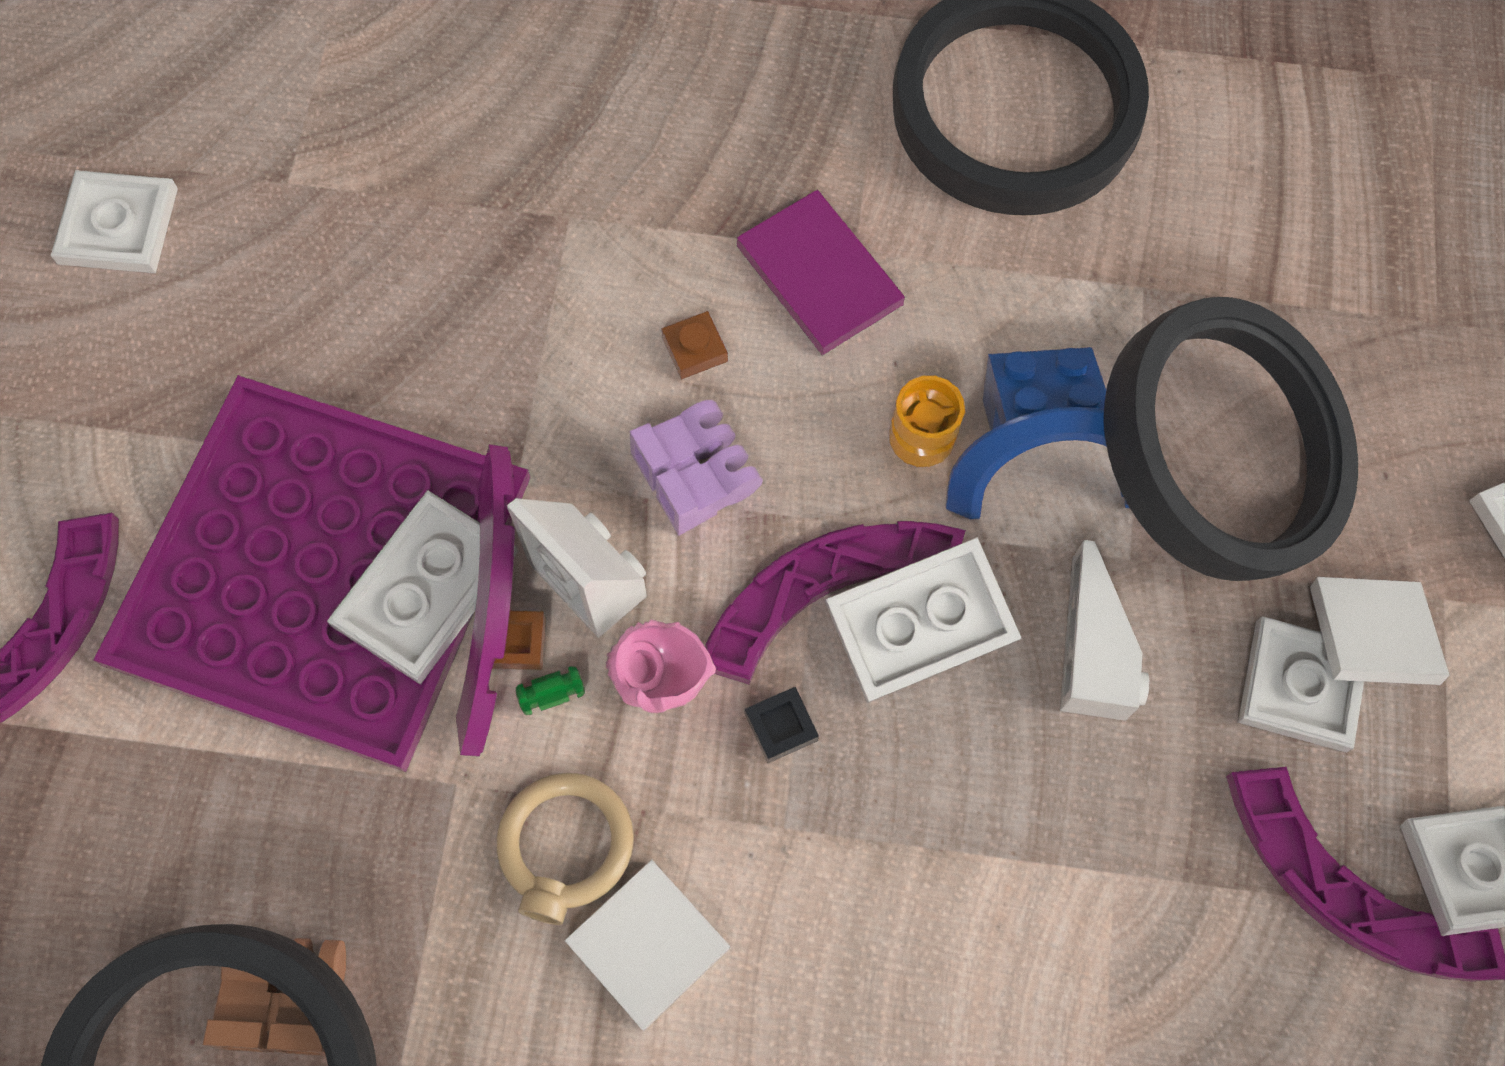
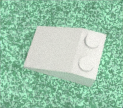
[507,498,647,638]

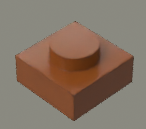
[661,311,728,380]
[492,610,546,670]

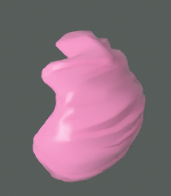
[606,619,716,713]

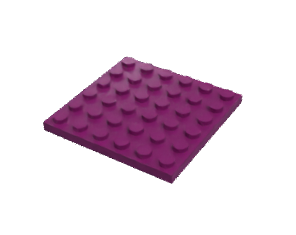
[93,375,531,772]

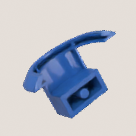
[945,347,1129,519]

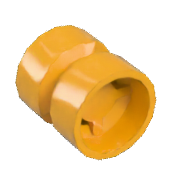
[889,375,965,467]

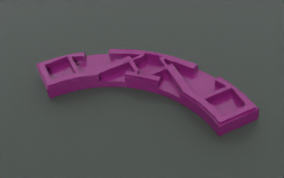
[456,444,515,757]
[0,512,119,723]
[705,521,966,685]
[1226,766,1505,982]

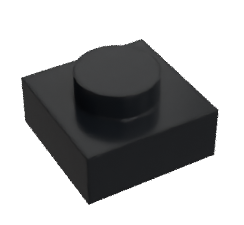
[744,687,819,764]

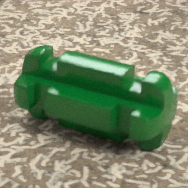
[516,666,585,715]

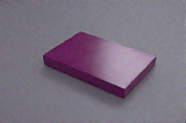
[737,189,905,356]

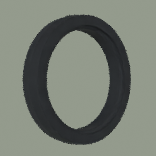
[893,0,1149,216]
[1104,297,1358,581]
[41,924,377,1066]

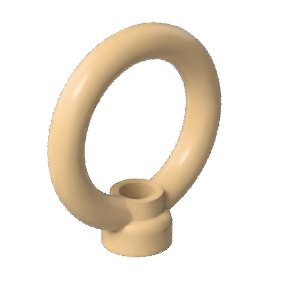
[497,773,634,925]

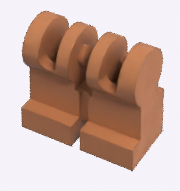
[202,938,346,1056]

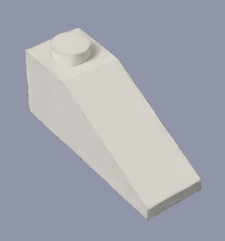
[1060,540,1149,721]

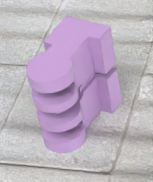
[630,400,763,536]

